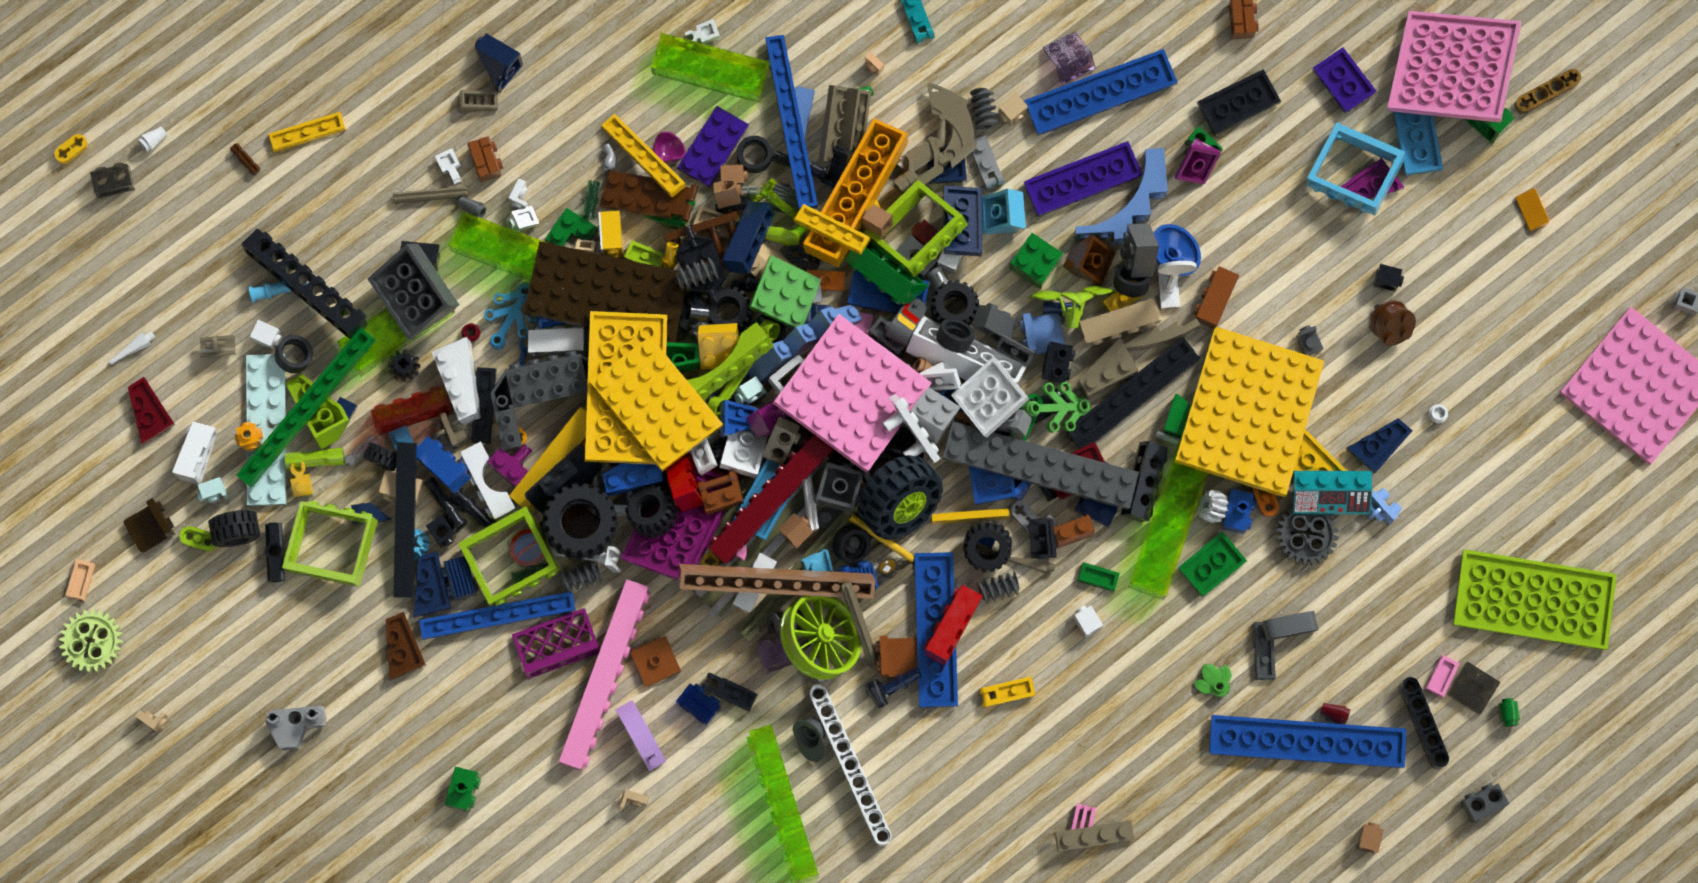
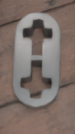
[1010,501,1039,533]

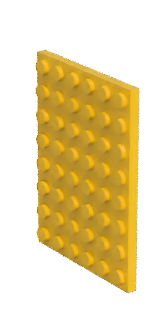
[1175,327,1324,497]

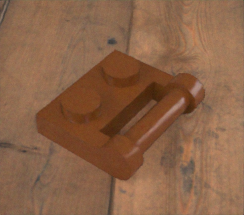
[698,470,744,515]

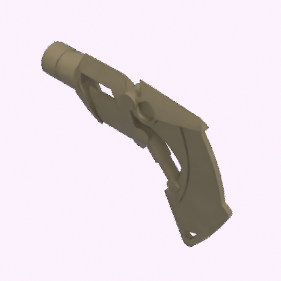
[893,83,977,195]

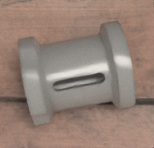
[927,266,949,290]

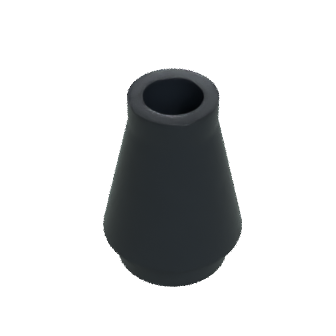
[864,679,888,709]

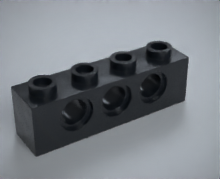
[1121,441,1168,522]

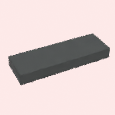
[1253,622,1276,680]

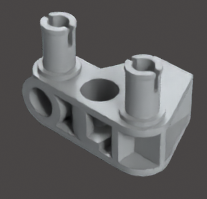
[265,706,327,751]

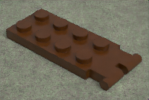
[599,170,698,222]

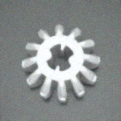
[1198,490,1229,523]

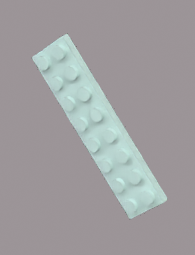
[246,354,287,507]

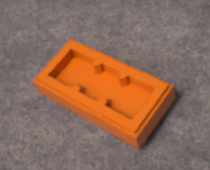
[807,270,845,292]

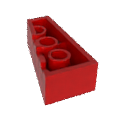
[665,452,704,512]
[924,585,983,666]

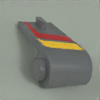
[884,299,930,346]

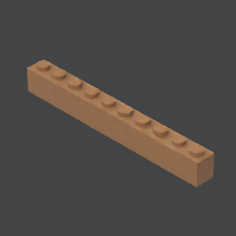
[678,564,876,599]

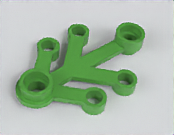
[1023,382,1091,433]

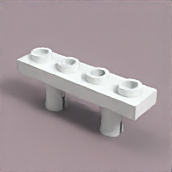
[882,394,941,463]

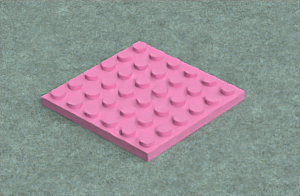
[1388,11,1521,122]
[1560,307,1698,465]
[773,314,931,473]

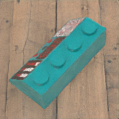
[1291,471,1372,515]

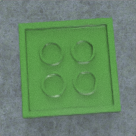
[749,255,821,329]

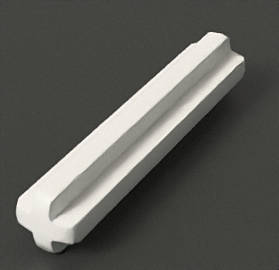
[802,475,819,531]

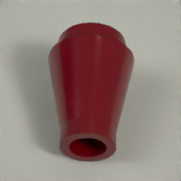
[1320,703,1351,724]

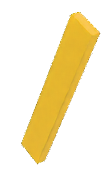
[600,114,686,198]

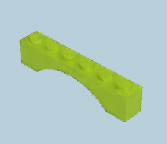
[687,322,774,400]

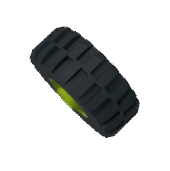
[858,455,943,540]

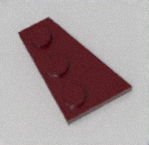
[128,377,175,445]

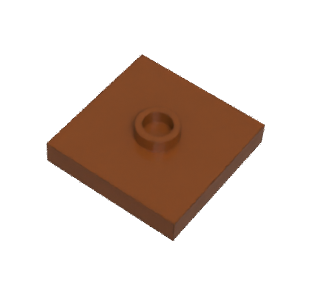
[630,636,681,687]

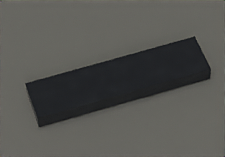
[471,367,497,444]

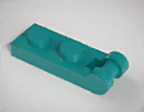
[900,0,935,44]

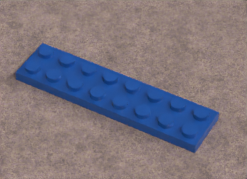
[1024,49,1178,136]
[914,552,958,708]

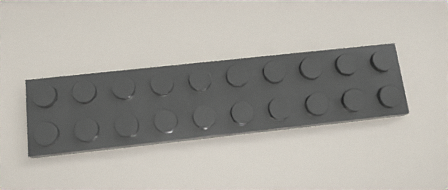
[942,421,1139,510]

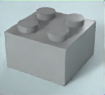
[904,388,960,444]

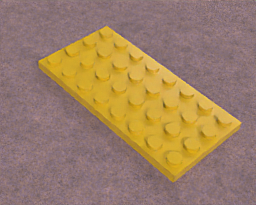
[585,311,667,465]

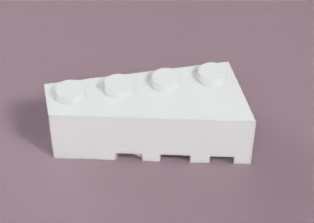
[432,337,481,425]

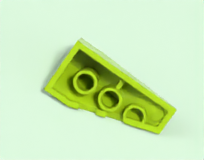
[285,374,350,449]

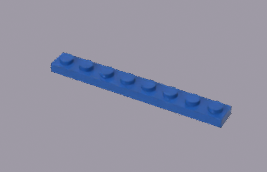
[419,591,576,640]

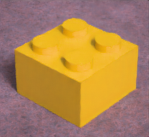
[698,323,739,370]

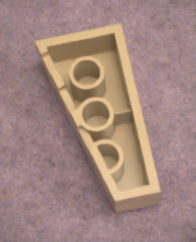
[1080,298,1162,346]

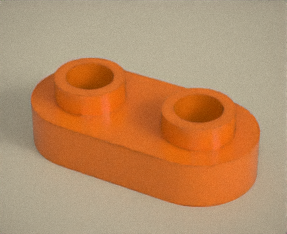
[1252,487,1279,517]

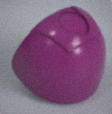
[653,131,686,164]

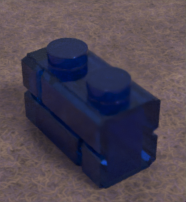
[676,683,721,727]

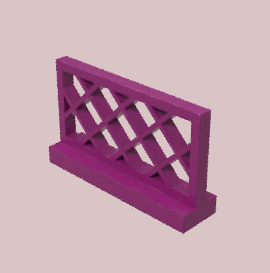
[512,608,600,680]

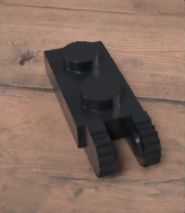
[701,672,758,712]

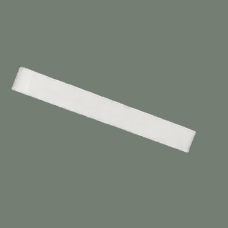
[810,685,891,847]

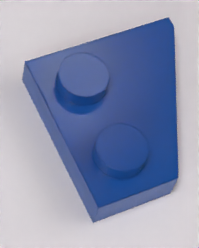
[721,400,757,437]

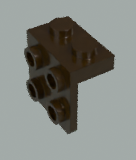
[124,498,175,553]

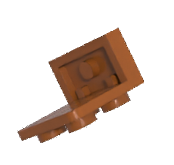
[876,636,918,678]

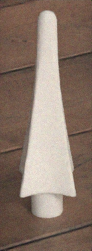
[109,331,155,365]

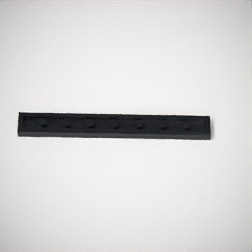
[393,442,417,598]

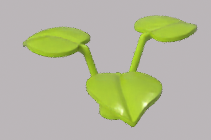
[1028,286,1115,328]

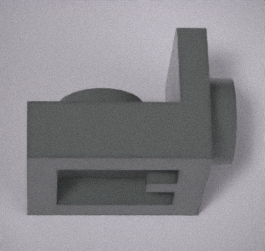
[1296,325,1324,356]

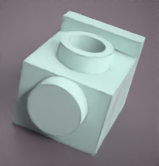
[733,377,766,405]
[197,477,229,503]

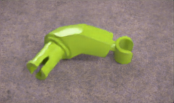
[765,224,809,246]

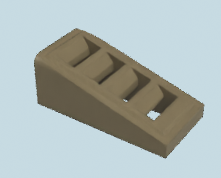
[458,90,498,112]

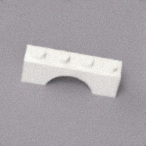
[459,442,516,522]

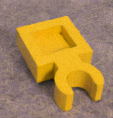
[290,462,313,497]

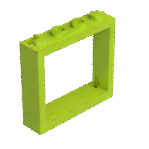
[865,180,968,277]
[282,501,378,587]
[458,506,561,607]

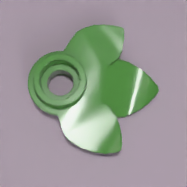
[1194,664,1232,697]

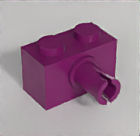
[746,400,789,437]
[487,443,533,488]

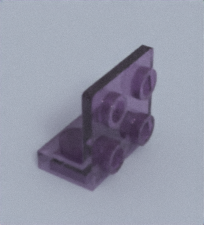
[1043,32,1096,84]

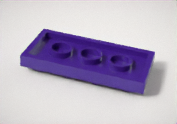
[677,106,749,188]

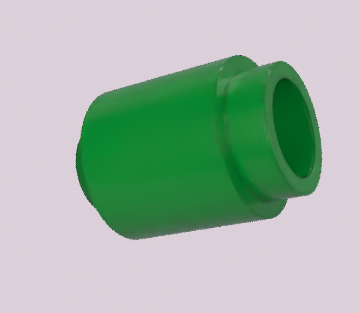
[1498,698,1520,727]

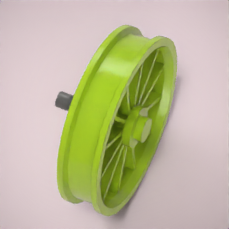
[780,596,862,680]

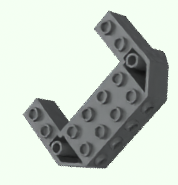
[490,351,588,450]

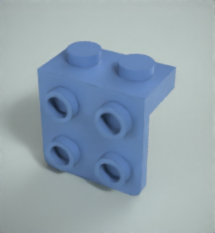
[1019,313,1065,355]

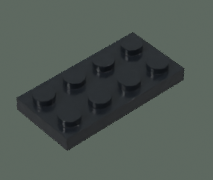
[1197,69,1281,136]

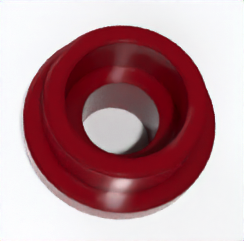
[461,323,481,342]

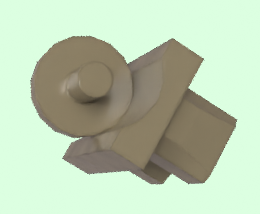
[200,335,236,358]
[433,412,468,449]

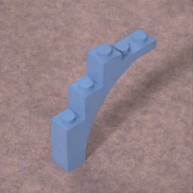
[1074,148,1168,246]
[748,304,863,384]

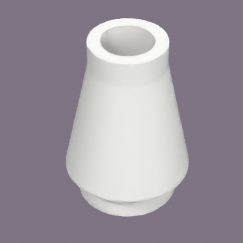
[138,126,167,152]

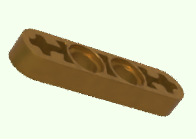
[1515,69,1581,114]

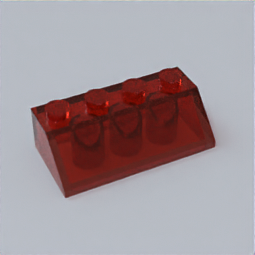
[370,386,453,436]

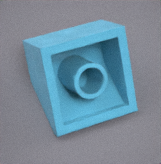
[982,189,1026,234]

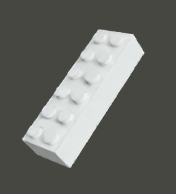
[906,316,1027,385]

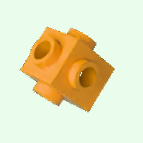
[234,422,264,451]

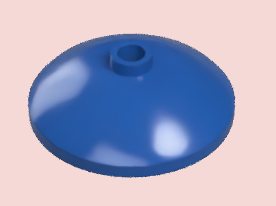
[1153,224,1201,277]

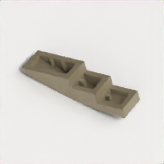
[1124,318,1200,352]

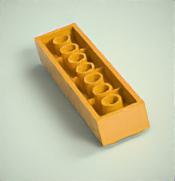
[803,118,909,268]

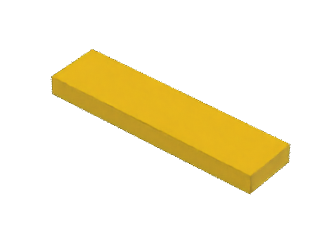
[268,112,346,153]
[794,204,870,255]
[931,508,1009,525]

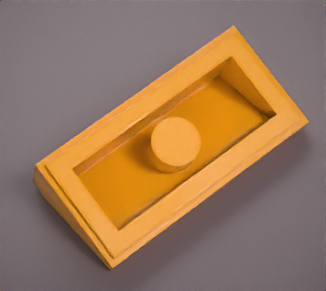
[1515,188,1549,231]

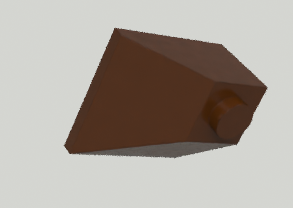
[1063,235,1116,286]

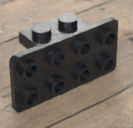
[525,444,603,515]

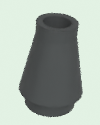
[457,196,486,220]

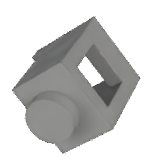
[1672,287,1698,317]

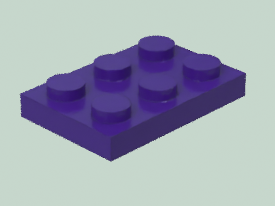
[1312,47,1377,114]

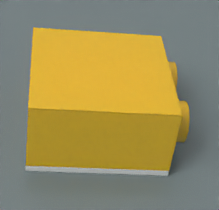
[598,211,624,258]

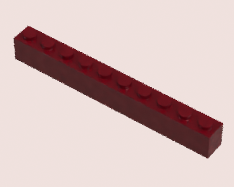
[708,434,834,566]

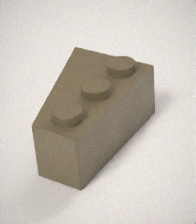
[1077,337,1138,400]

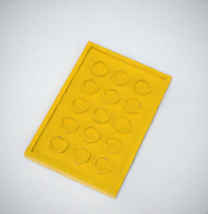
[589,336,723,472]

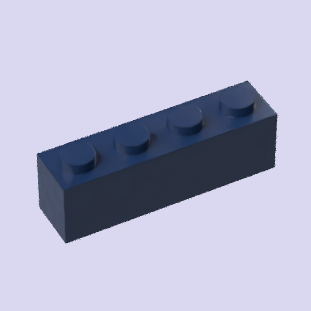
[722,201,775,274]

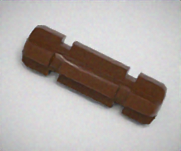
[230,143,260,175]

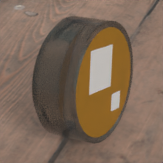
[878,558,899,578]

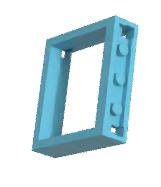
[1307,122,1406,216]

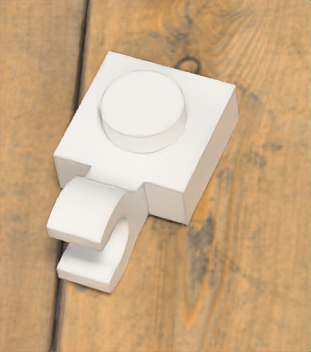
[435,148,462,184]

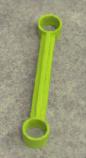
[707,319,780,418]

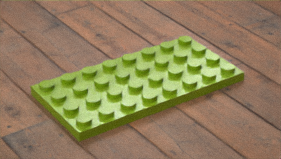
[1453,549,1617,651]

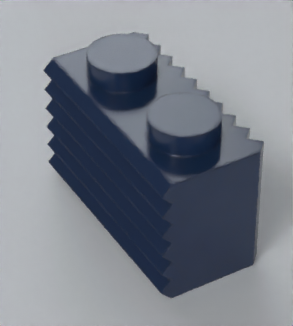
[441,556,477,601]

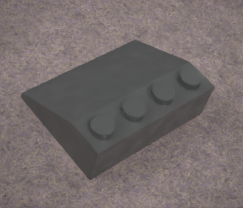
[367,244,459,340]

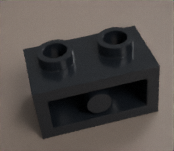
[1041,341,1075,383]

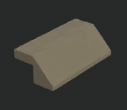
[819,85,872,162]

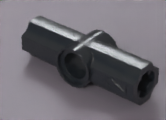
[265,522,285,583]

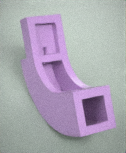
[615,700,666,771]

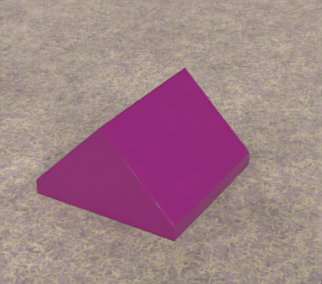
[1174,139,1221,184]

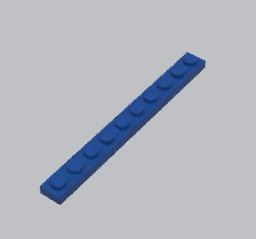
[765,35,818,210]

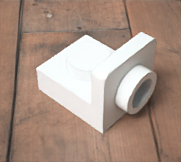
[509,179,528,210]
[506,206,539,235]

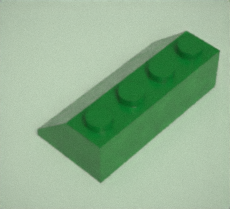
[844,242,928,305]

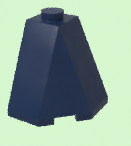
[475,33,523,93]

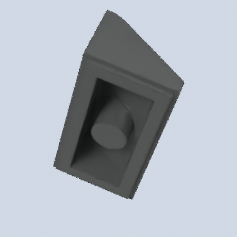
[995,334,1035,368]

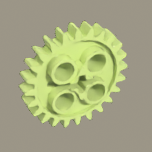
[59,609,124,673]

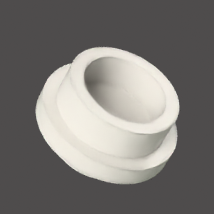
[1428,404,1448,424]

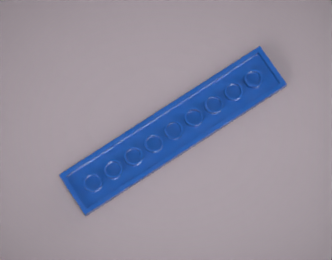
[1209,715,1406,768]

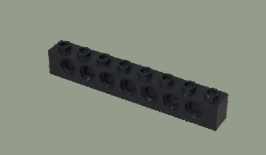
[241,228,368,339]

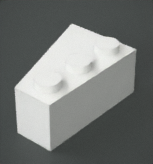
[172,422,218,485]

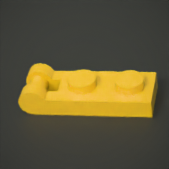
[978,676,1036,708]

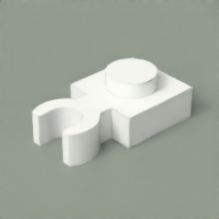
[685,19,720,46]

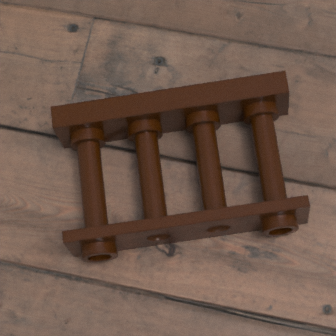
[663,211,739,268]

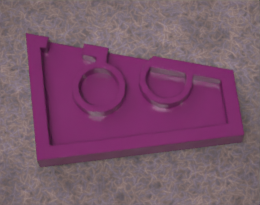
[1341,158,1404,199]

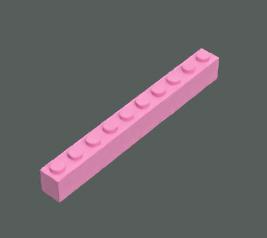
[559,579,651,771]

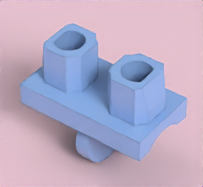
[1368,488,1402,525]

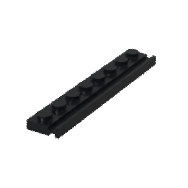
[1065,337,1201,448]

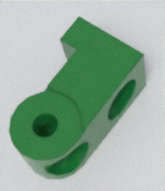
[1184,126,1223,152]

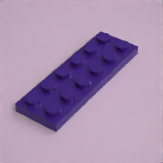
[1023,141,1143,217]

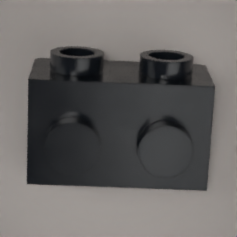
[884,427,929,459]

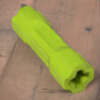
[285,447,345,471]

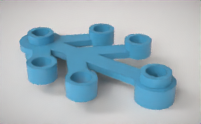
[484,283,537,350]

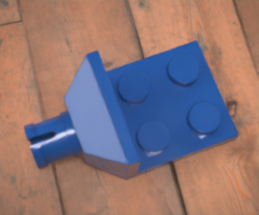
[969,467,1031,505]

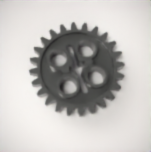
[1276,509,1339,566]

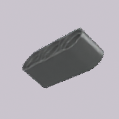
[1262,611,1319,641]

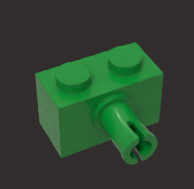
[445,766,481,812]

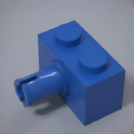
[1222,489,1256,534]

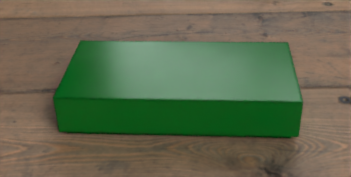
[1077,562,1120,592]

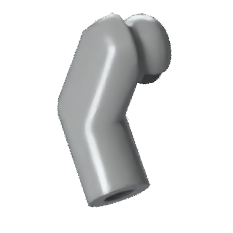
[601,143,618,172]

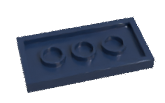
[943,185,983,257]

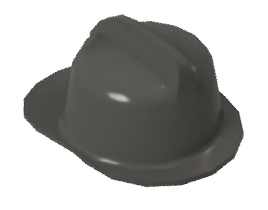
[792,717,826,762]

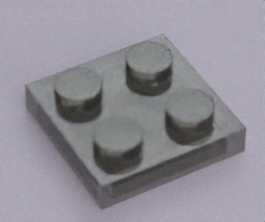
[1446,661,1501,716]

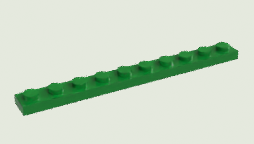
[236,327,376,488]

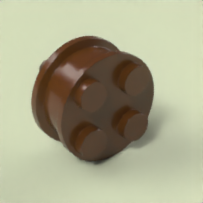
[1369,300,1416,346]

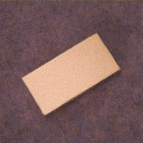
[65,559,95,602]

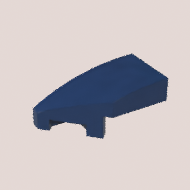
[351,503,391,525]

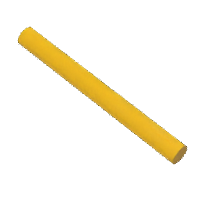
[848,514,915,563]

